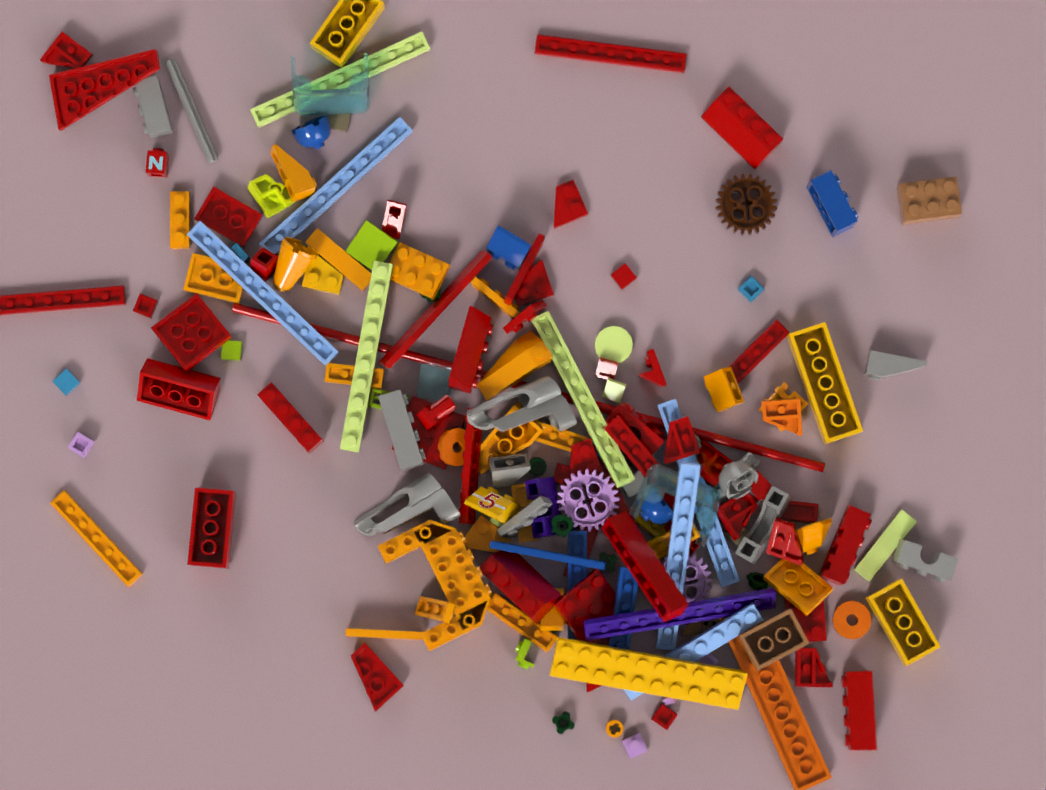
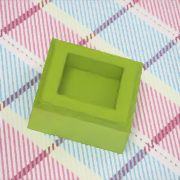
[221,340,242,361]

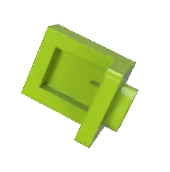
[515,639,534,670]

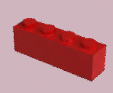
[257,382,324,454]

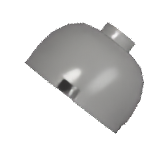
[718,461,758,499]

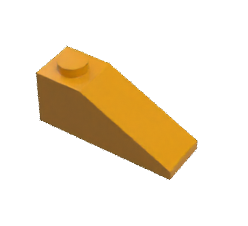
[270,144,317,202]

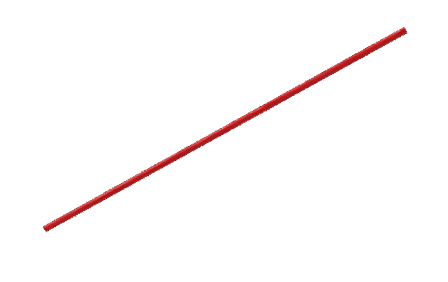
[232,303,825,472]

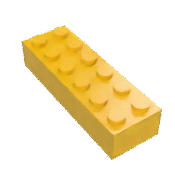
[787,322,863,445]

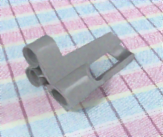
[467,376,577,432]
[353,473,461,536]

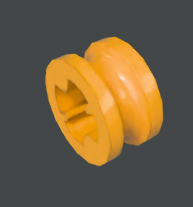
[605,720,623,738]

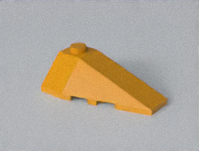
[477,331,553,401]
[479,402,544,474]
[797,518,833,555]

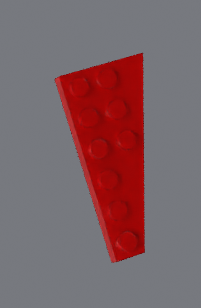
[49,49,161,131]

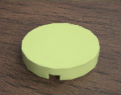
[595,326,633,364]

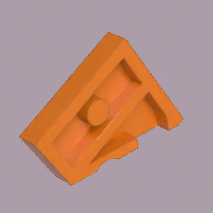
[761,398,802,436]

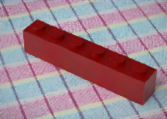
[601,511,689,622]

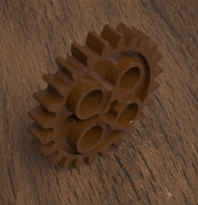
[715,174,777,236]

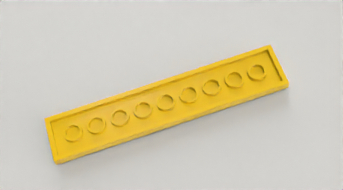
[549,637,748,710]

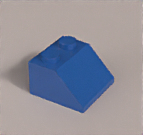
[487,225,531,270]

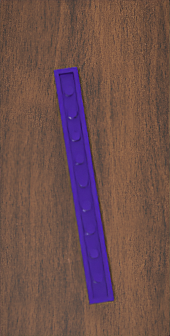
[583,588,776,641]

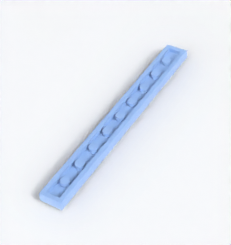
[259,117,413,255]
[187,221,339,366]
[657,399,740,587]
[655,461,700,650]

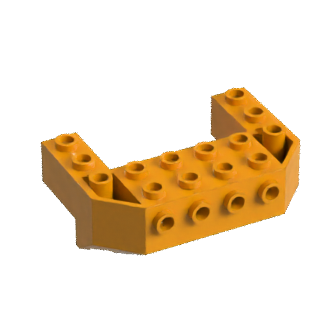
[377,520,492,652]

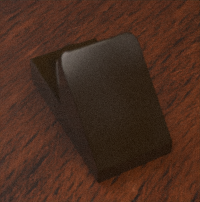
[681,621,716,636]

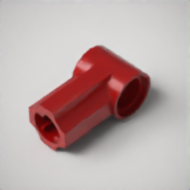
[416,394,457,431]

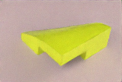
[247,174,296,219]

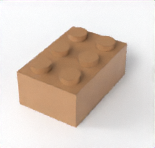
[897,176,962,225]
[737,608,809,671]

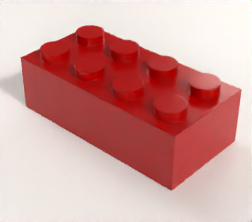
[187,487,236,569]

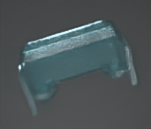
[290,53,370,116]
[629,464,720,547]

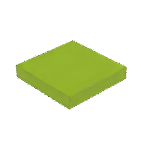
[345,220,398,270]

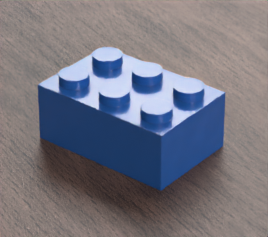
[806,170,858,238]

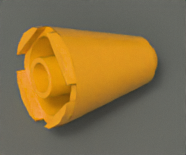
[273,237,318,292]

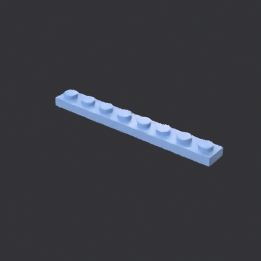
[624,602,763,700]

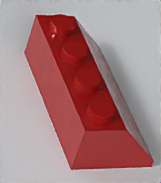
[701,86,783,170]
[449,306,494,394]
[137,358,221,421]
[479,550,563,624]
[841,670,877,750]

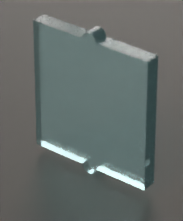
[416,363,452,400]

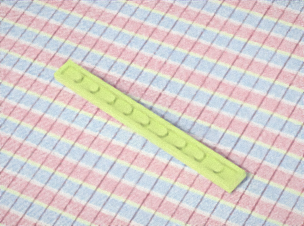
[250,32,430,128]
[340,261,393,453]
[532,311,635,489]

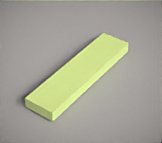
[854,510,917,582]

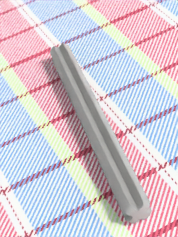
[165,59,218,163]

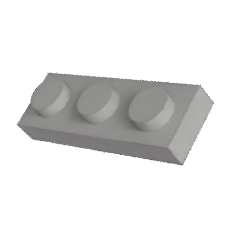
[497,496,553,538]

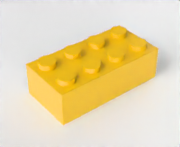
[310,0,385,68]
[865,578,941,666]

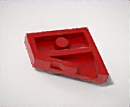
[515,260,554,307]
[664,416,700,464]

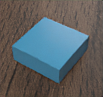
[231,243,250,264]
[737,275,765,303]
[53,369,80,396]

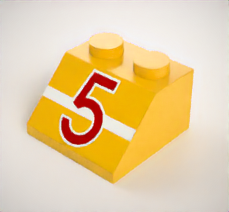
[464,486,520,524]

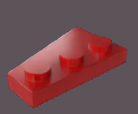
[351,643,404,712]

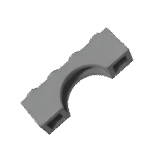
[735,486,792,564]

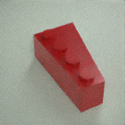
[819,505,872,586]

